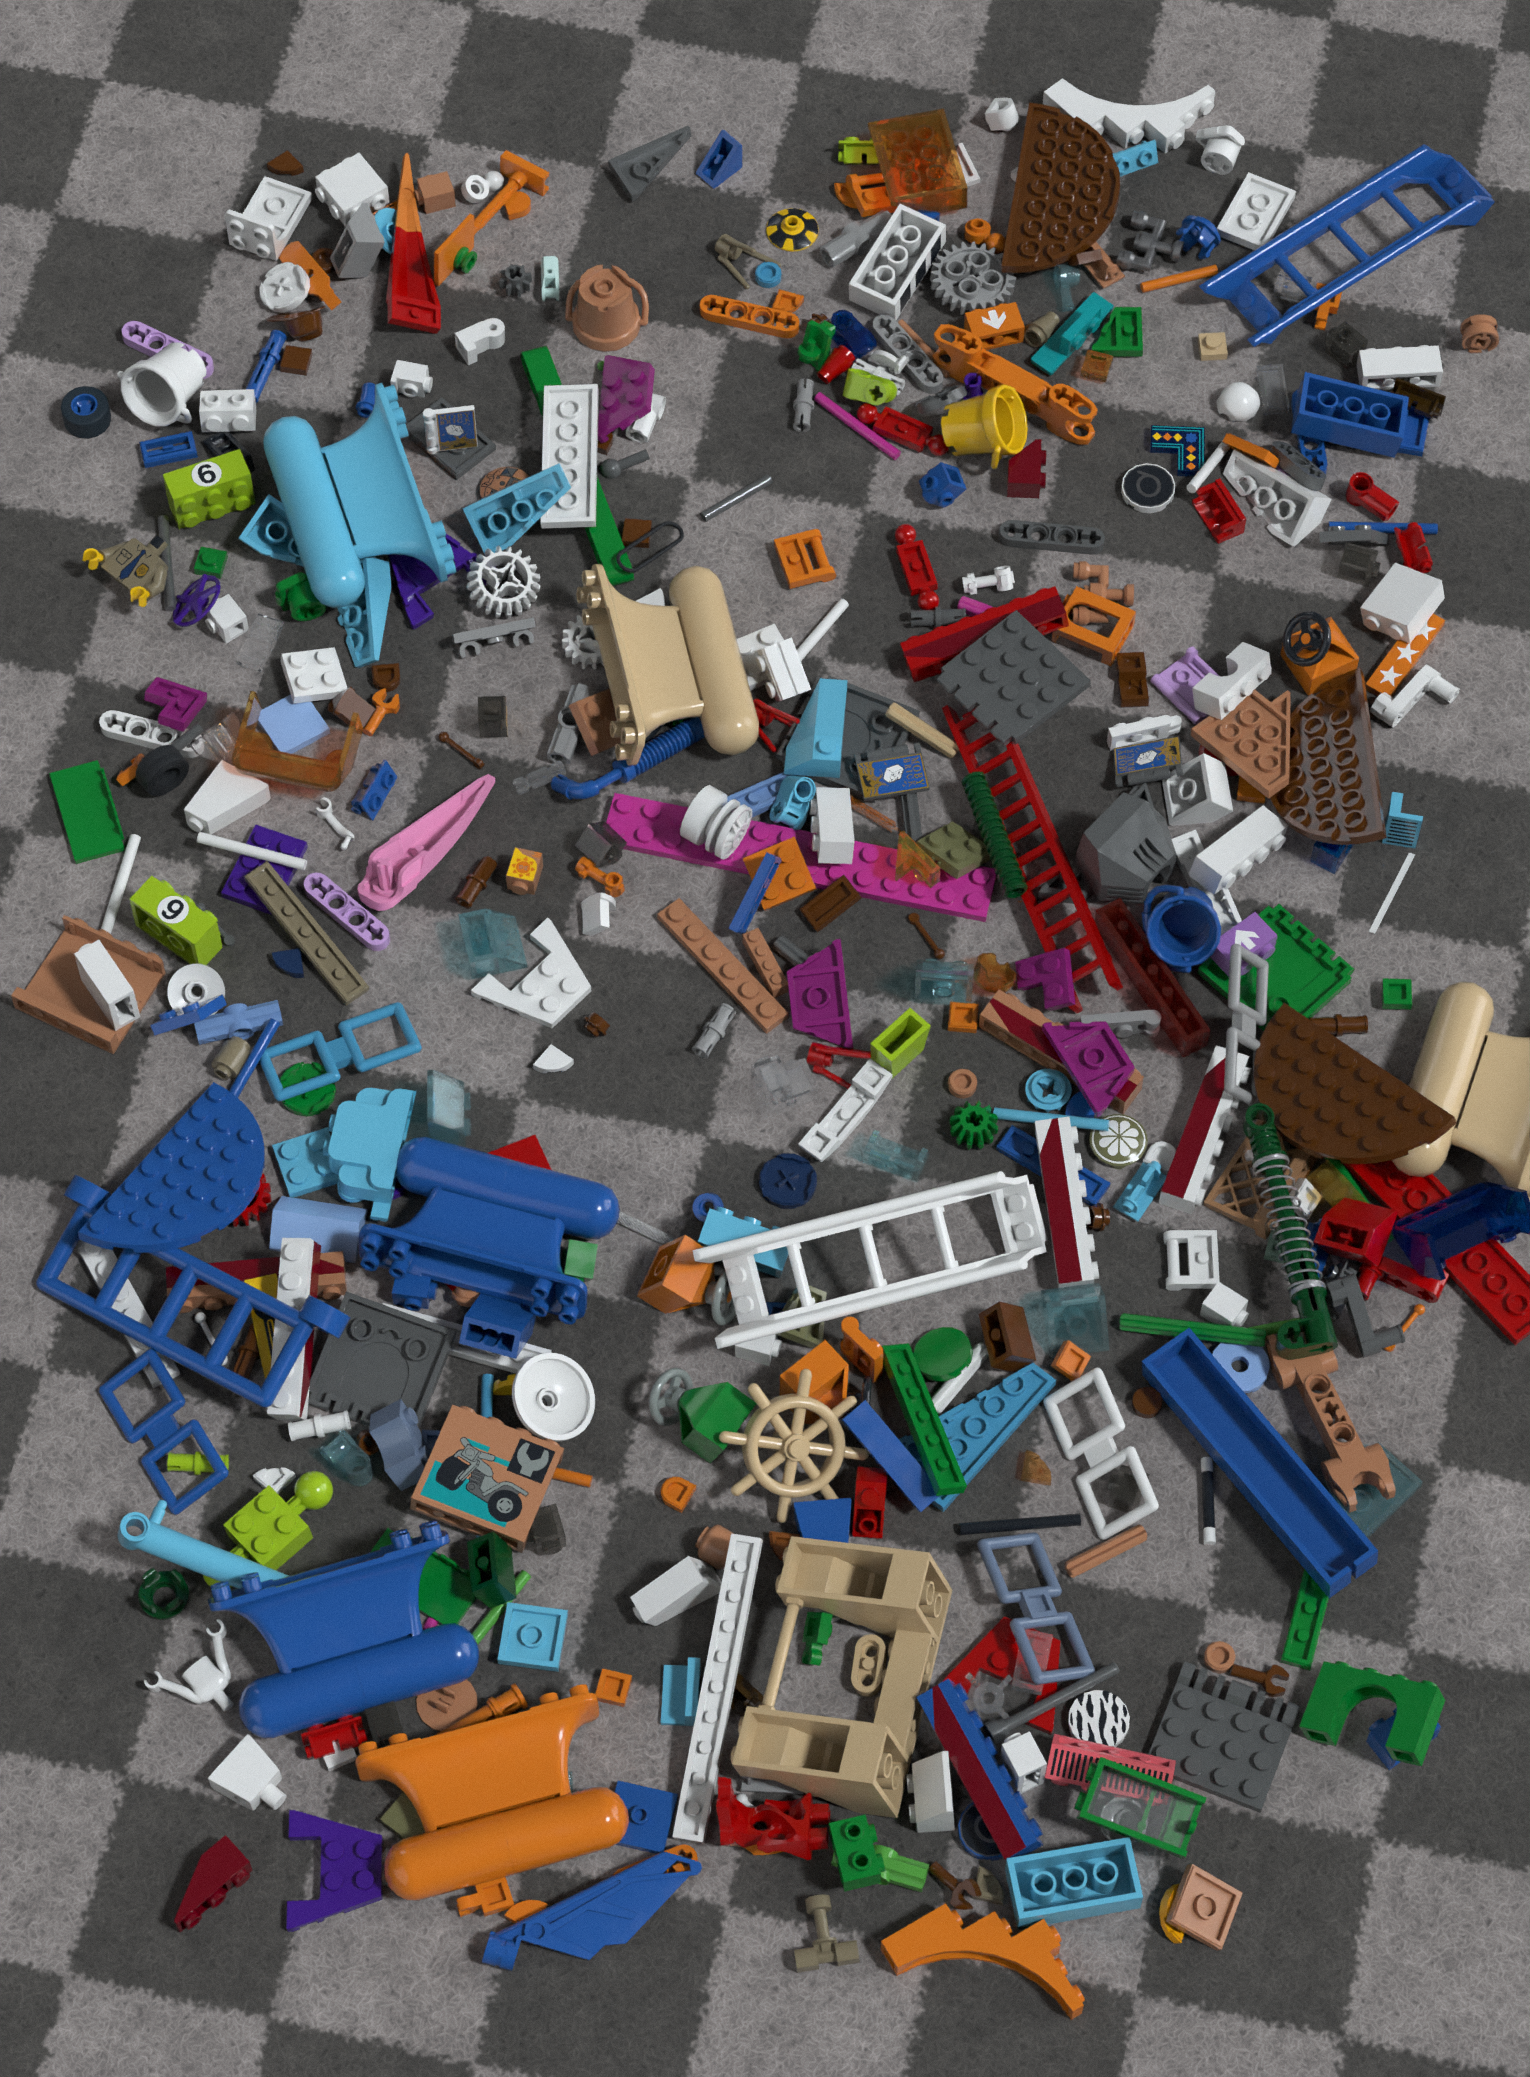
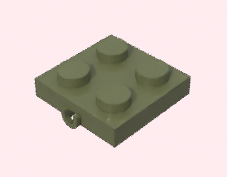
[915,821,990,879]

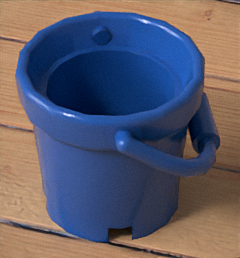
[1141,885,1221,973]

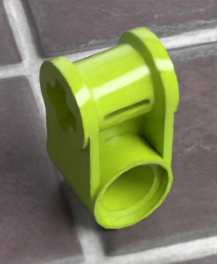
[843,368,897,406]

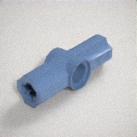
[194,1000,283,1045]

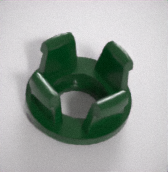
[138,1568,189,1620]

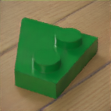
[1091,307,1143,357]

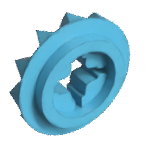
[1025,1069,1071,1113]

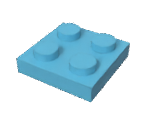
[272,1127,339,1198]
[497,1602,568,1672]

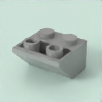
[330,203,385,278]

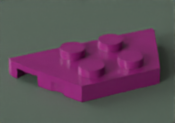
[598,355,655,443]
[787,939,854,1049]
[1042,1021,1135,1117]

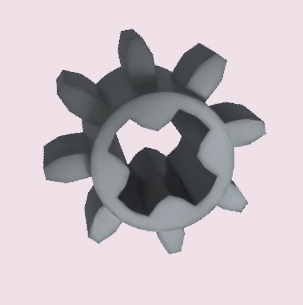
[499,264,532,297]

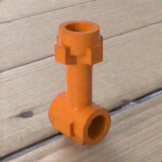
[575,857,625,897]

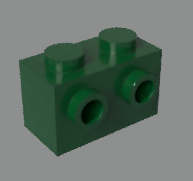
[467,1531,517,1609]

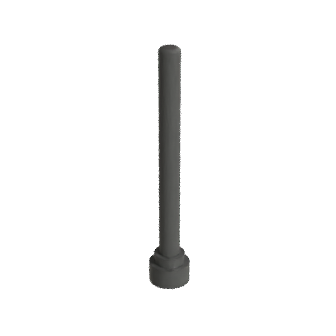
[983,1662,1120,1746]

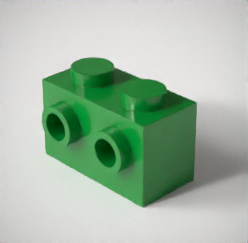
[829,1814,885,1892]

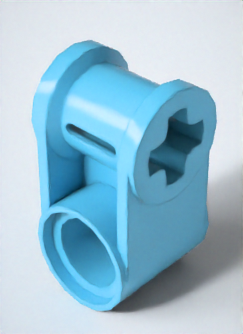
[770,775,816,830]

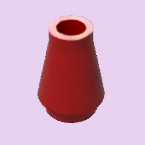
[817,345,855,384]

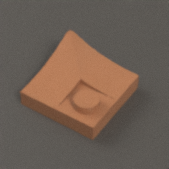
[569,689,622,756]

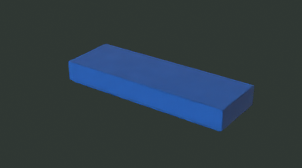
[729,852,782,934]

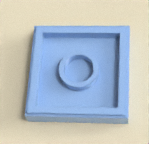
[254,695,330,759]

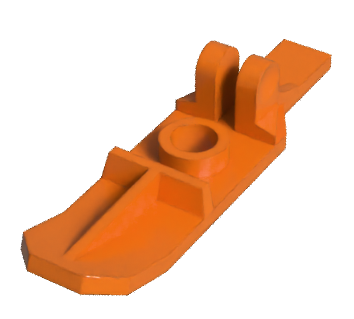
[279,241,342,310]

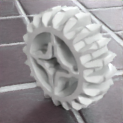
[467,545,540,619]

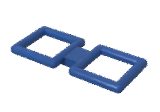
[99,1349,229,1515]

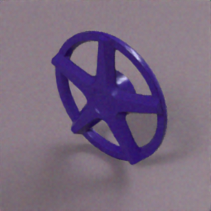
[173,574,221,627]

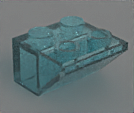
[458,909,527,979]

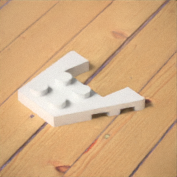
[471,918,591,1028]

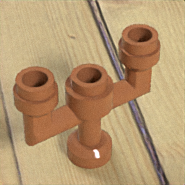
[1072,561,1134,626]

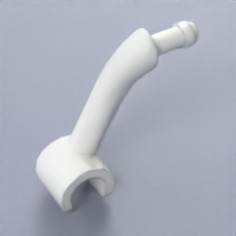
[315,797,354,850]

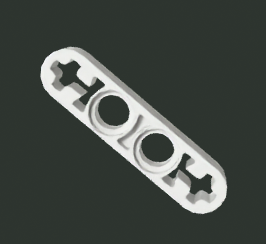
[99,710,204,758]

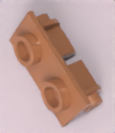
[1082,242,1125,289]

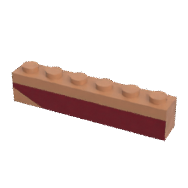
[979,990,1144,1114]
[166,1251,347,1313]

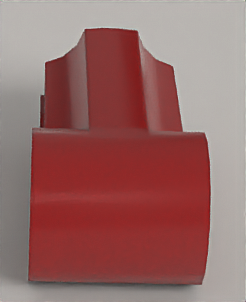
[1346,472,1400,522]

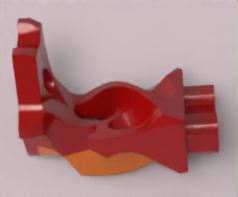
[716,1777,831,1860]

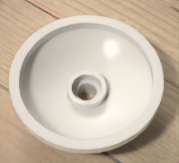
[512,1353,595,1442]

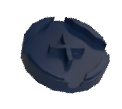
[759,1153,817,1209]

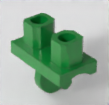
[798,320,836,371]

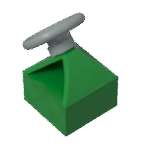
[649,1368,756,1464]

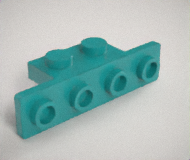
[1031,292,1114,376]

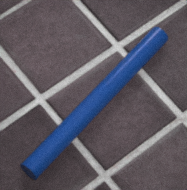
[1328,521,1438,534]

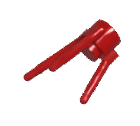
[753,699,800,752]
[807,1042,871,1089]

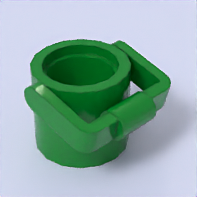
[275,572,326,621]

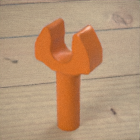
[363,688,400,736]

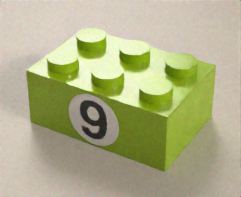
[163,449,256,529]
[129,875,223,965]

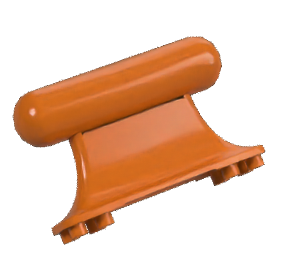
[355,1684,629,1901]

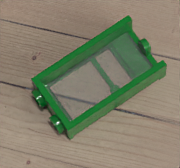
[1074,1757,1207,1859]

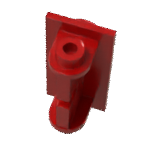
[1394,522,1433,574]
[301,1715,367,1760]

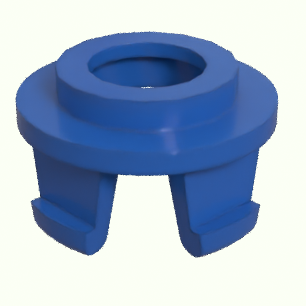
[1176,215,1221,259]

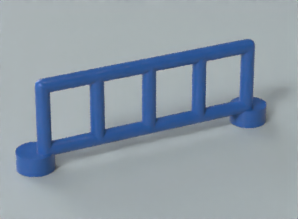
[36,1175,350,1408]

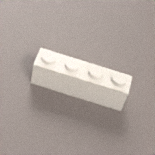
[1188,806,1289,895]

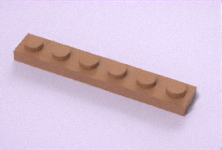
[657,898,788,1034]

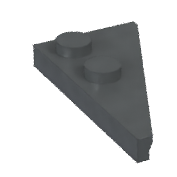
[608,126,691,202]

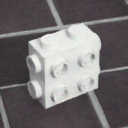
[315,153,389,227]

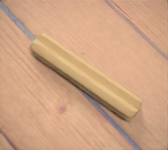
[885,703,959,758]

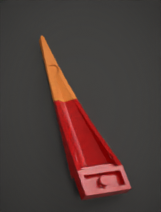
[386,153,441,334]

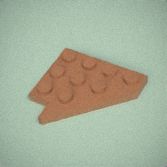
[1191,689,1291,799]

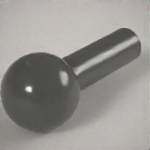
[600,449,650,479]

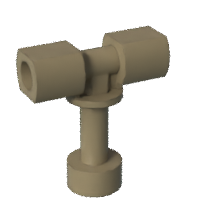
[794,1894,860,1973]

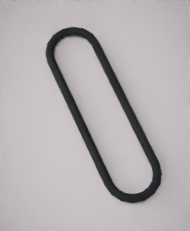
[616,521,684,573]

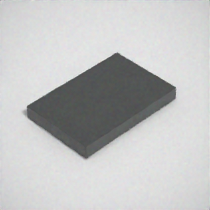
[406,397,496,480]

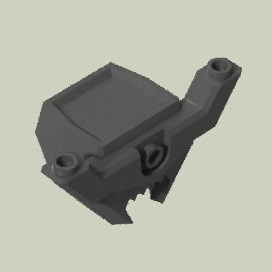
[1037,783,1176,904]

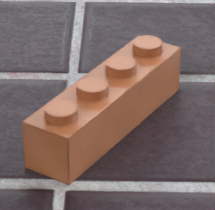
[742,928,789,998]

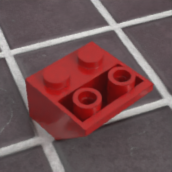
[1313,1197,1398,1267]

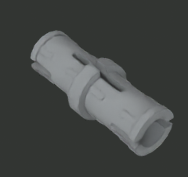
[793,379,814,432]
[692,1003,736,1059]

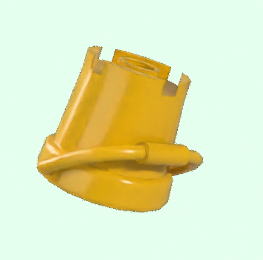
[941,384,1028,469]

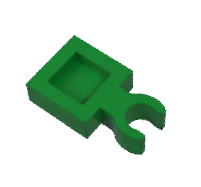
[801,1612,833,1666]

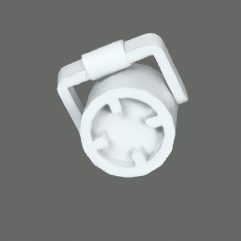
[1196,125,1245,175]

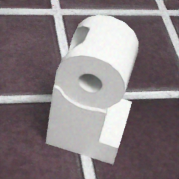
[455,318,505,365]

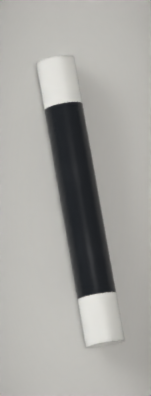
[1201,1457,1216,1545]

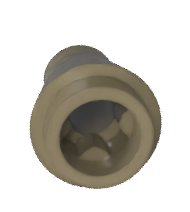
[1024,311,1059,347]

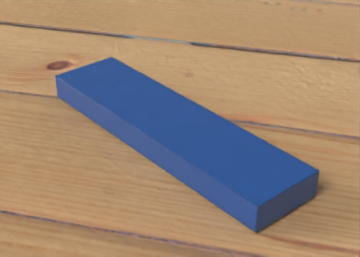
[996,1125,1110,1206]
[841,1400,939,1513]

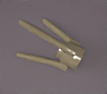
[715,234,781,289]

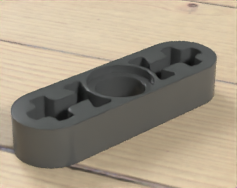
[1270,441,1326,491]

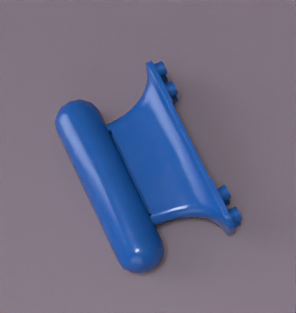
[359,1137,620,1325]
[208,1520,479,1739]

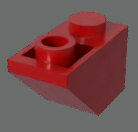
[852,1467,887,1539]

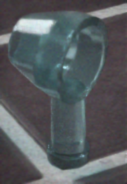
[1053,264,1080,312]

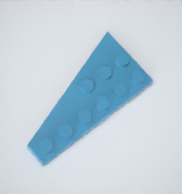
[899,1363,1056,1512]

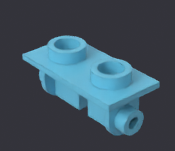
[1113,139,1158,177]
[1113,1161,1167,1222]

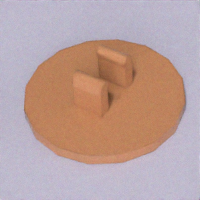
[416,1680,477,1731]

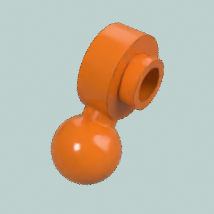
[964,218,1006,254]

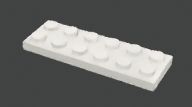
[541,384,599,528]

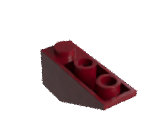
[174,1835,253,1932]

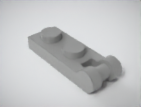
[1080,1010,1161,1038]

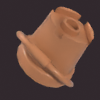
[565,265,649,352]

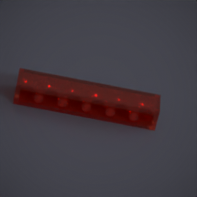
[1095,898,1210,1058]

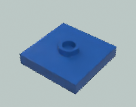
[615,1781,678,1854]

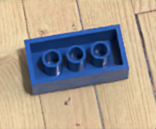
[1291,372,1409,458]

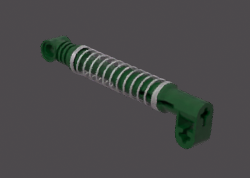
[1243,1103,1338,1360]

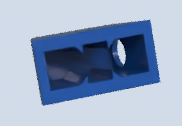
[793,1498,851,1543]

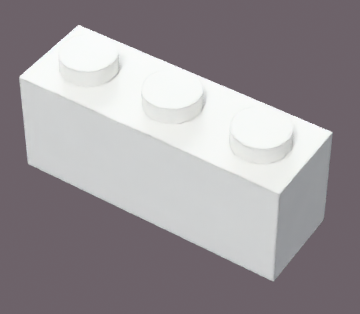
[1357,345,1443,390]
[809,787,855,864]

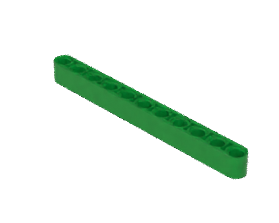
[520,345,634,586]

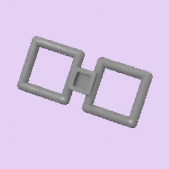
[1224,944,1269,1106]

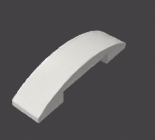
[798,1059,893,1162]

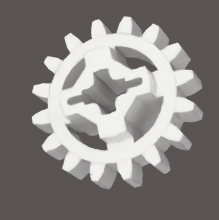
[562,615,604,670]

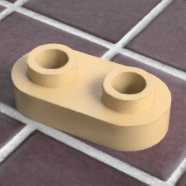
[851,1634,887,1697]

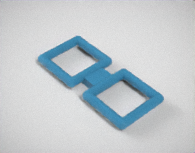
[259,1002,422,1101]

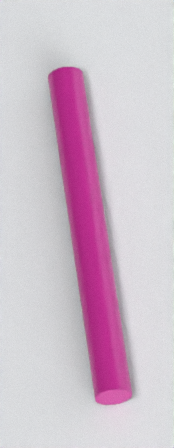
[814,392,901,460]

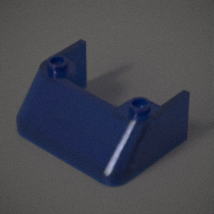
[1392,1182,1530,1281]

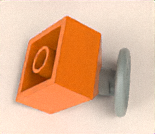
[637,1235,736,1326]

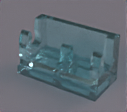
[863,1130,929,1183]

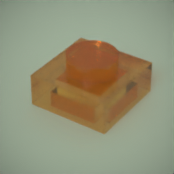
[1080,350,1113,383]

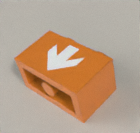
[964,302,1025,350]

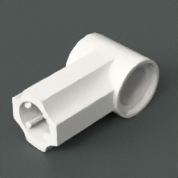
[626,394,666,444]

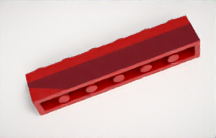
[900,586,1069,682]

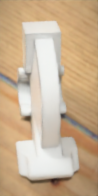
[868,350,909,374]

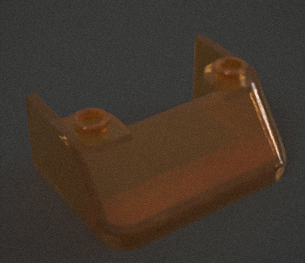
[232,691,363,792]

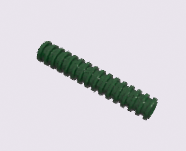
[961,772,1028,898]

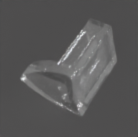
[1274,268,1312,303]

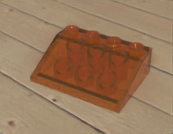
[868,108,968,213]

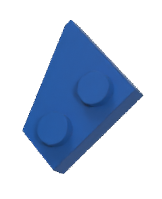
[150,994,227,1035]

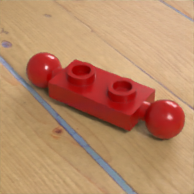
[857,403,949,456]
[895,524,939,610]

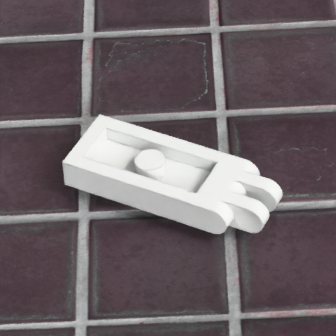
[1107,715,1182,751]

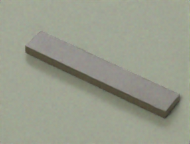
[244,861,369,1006]

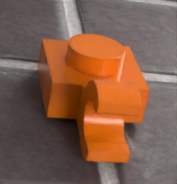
[1314,283,1342,331]
[456,1877,514,1917]

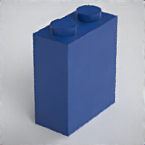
[459,1293,536,1359]

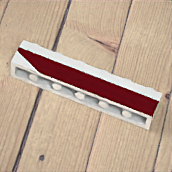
[1159,1045,1251,1214]
[1035,1117,1099,1294]
[267,1238,321,1421]

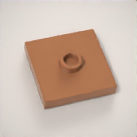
[1166,1864,1243,1950]

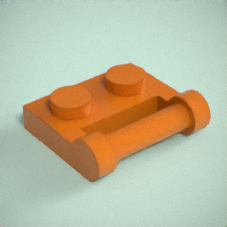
[846,168,911,217]
[774,529,837,589]
[840,1317,883,1383]

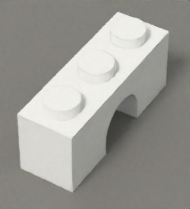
[1192,642,1272,720]

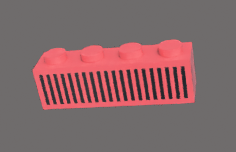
[1045,1734,1176,1806]

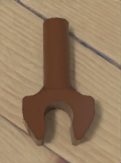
[1231,1664,1290,1698]
[929,1862,982,1910]

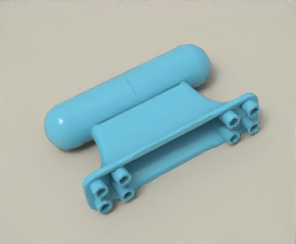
[263,383,456,608]

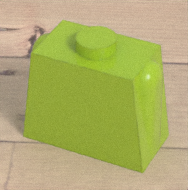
[870,1008,931,1079]

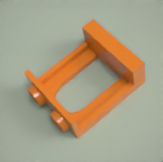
[1052,586,1136,666]

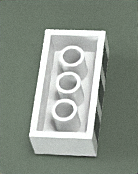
[849,204,946,320]

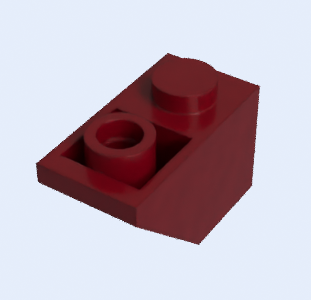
[1007,439,1046,499]

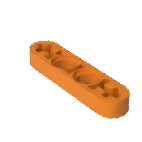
[700,295,800,339]

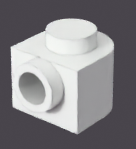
[984,98,1019,131]

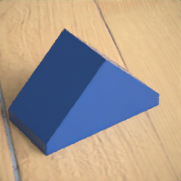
[696,130,742,188]

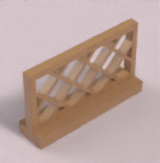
[1204,1119,1318,1240]

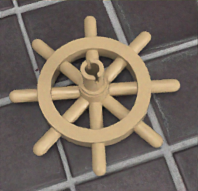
[719,1369,869,1523]

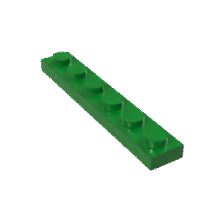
[882,1343,967,1496]

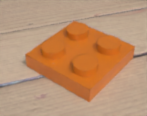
[742,837,817,911]

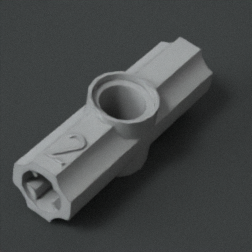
[820,210,892,267]
[547,683,595,766]

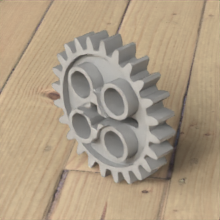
[930,242,1016,315]

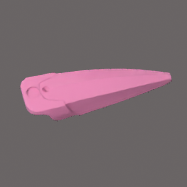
[357,774,495,911]

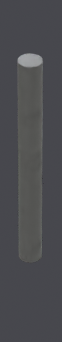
[158,515,176,612]

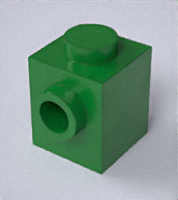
[560,1239,598,1282]

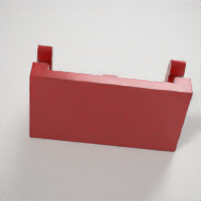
[1192,478,1246,544]

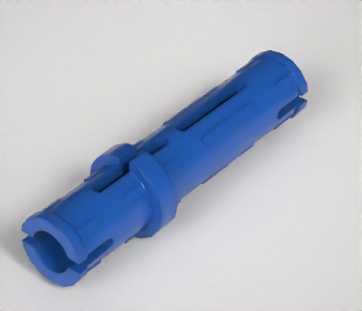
[246,330,287,403]

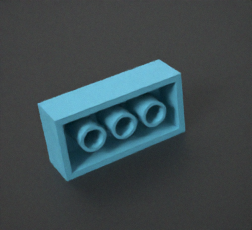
[1005,1837,1143,1930]

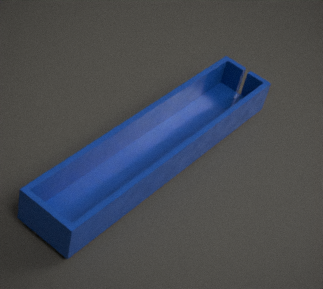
[1142,1328,1378,1598]

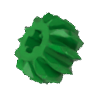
[949,1100,998,1150]

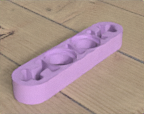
[122,321,214,379]
[304,873,390,951]

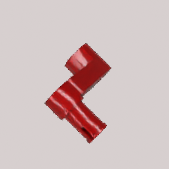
[1357,1256,1449,1303]

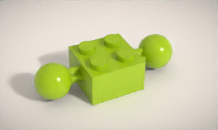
[203,1471,333,1588]

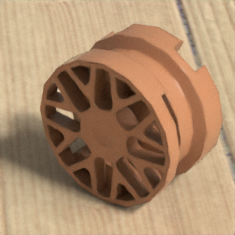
[1460,315,1499,353]

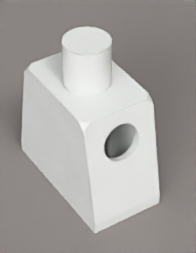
[208,1734,286,1811]

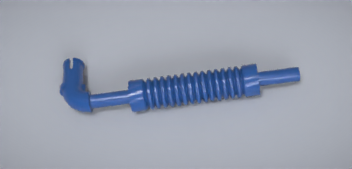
[551,717,705,799]

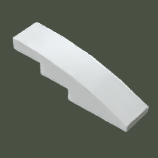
[1172,830,1242,935]

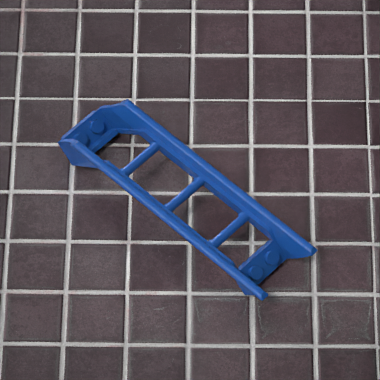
[1199,144,1495,347]

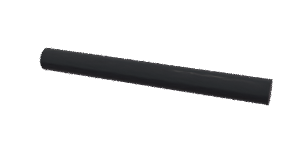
[959,1513,1081,1535]

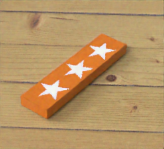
[1365,614,1445,697]

